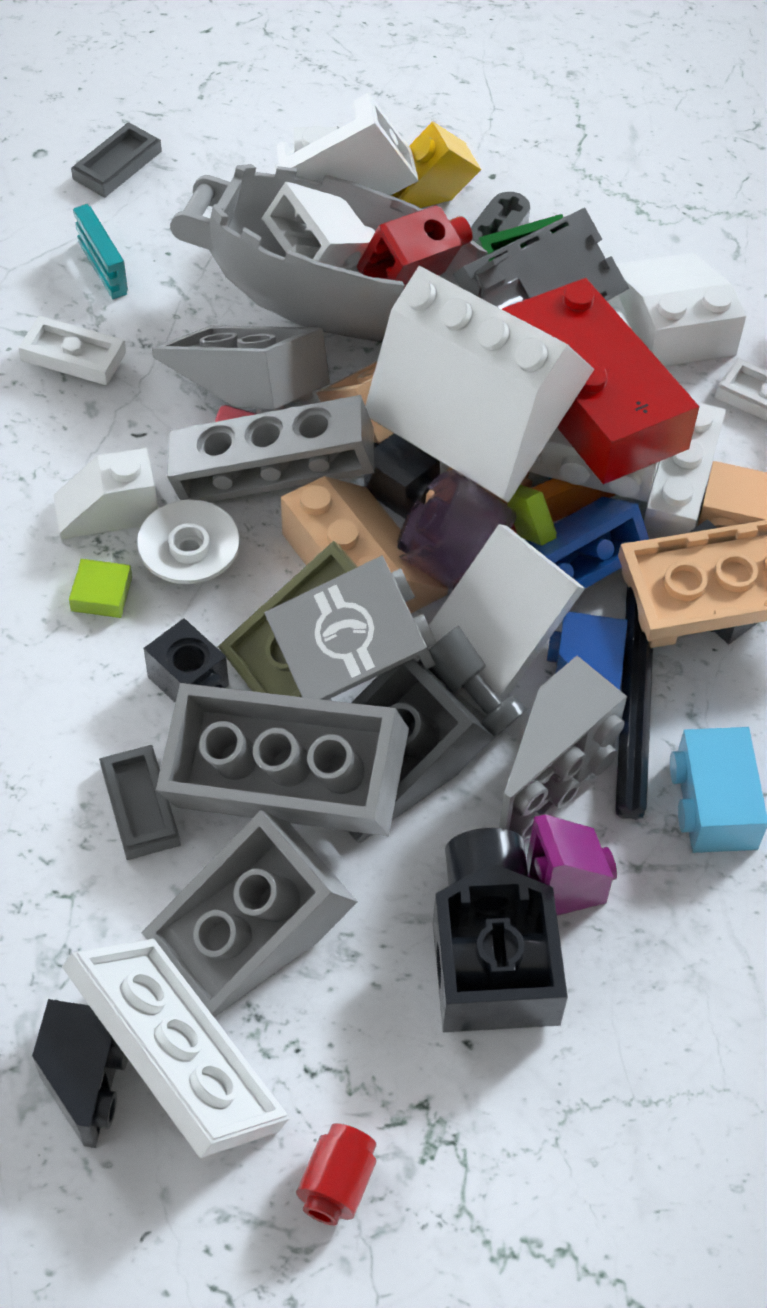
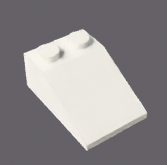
[616,252,746,366]

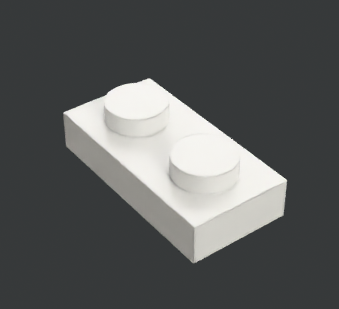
[18,316,126,385]

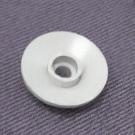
[137,499,240,584]

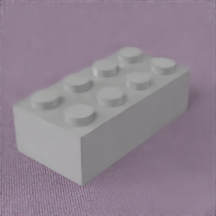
[156,683,409,836]

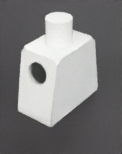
[262,182,375,272]

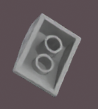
[152,325,330,414]
[141,810,358,1018]

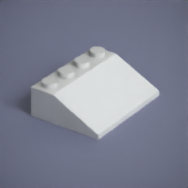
[365,266,594,503]

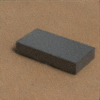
[71,122,162,198]
[99,745,181,860]

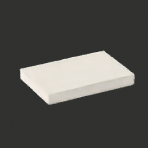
[417,524,585,716]

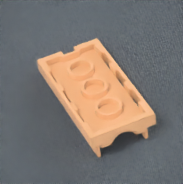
[618,520,767,648]

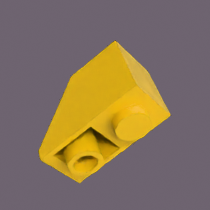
[390,121,482,208]

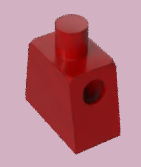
[356,205,473,290]

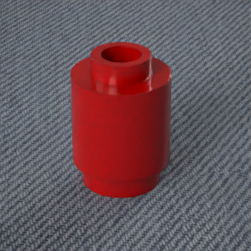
[296,1123,377,1226]

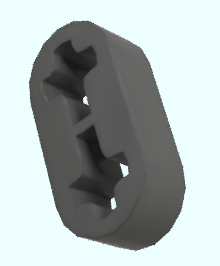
[471,191,530,242]

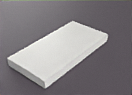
[62,939,290,1158]

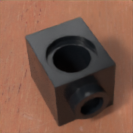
[143,618,229,703]

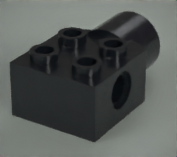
[433,828,568,1033]

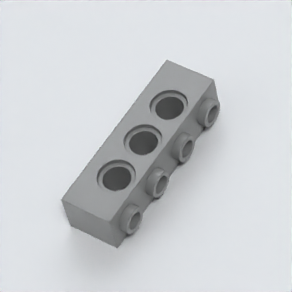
[167,395,374,502]

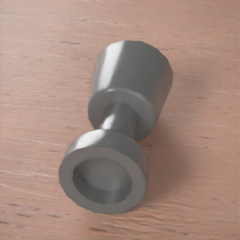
[419,626,527,740]

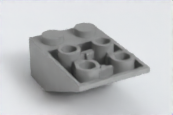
[499,656,627,842]

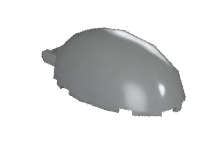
[170,164,488,342]

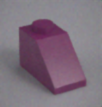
[526,814,617,916]

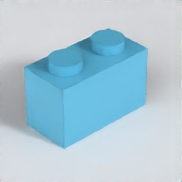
[670,727,767,853]

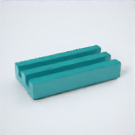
[73,204,128,300]

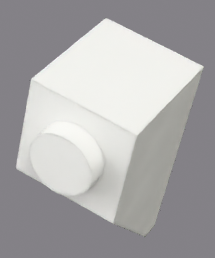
[54,448,158,539]

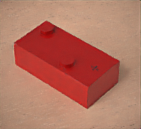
[502,278,700,485]

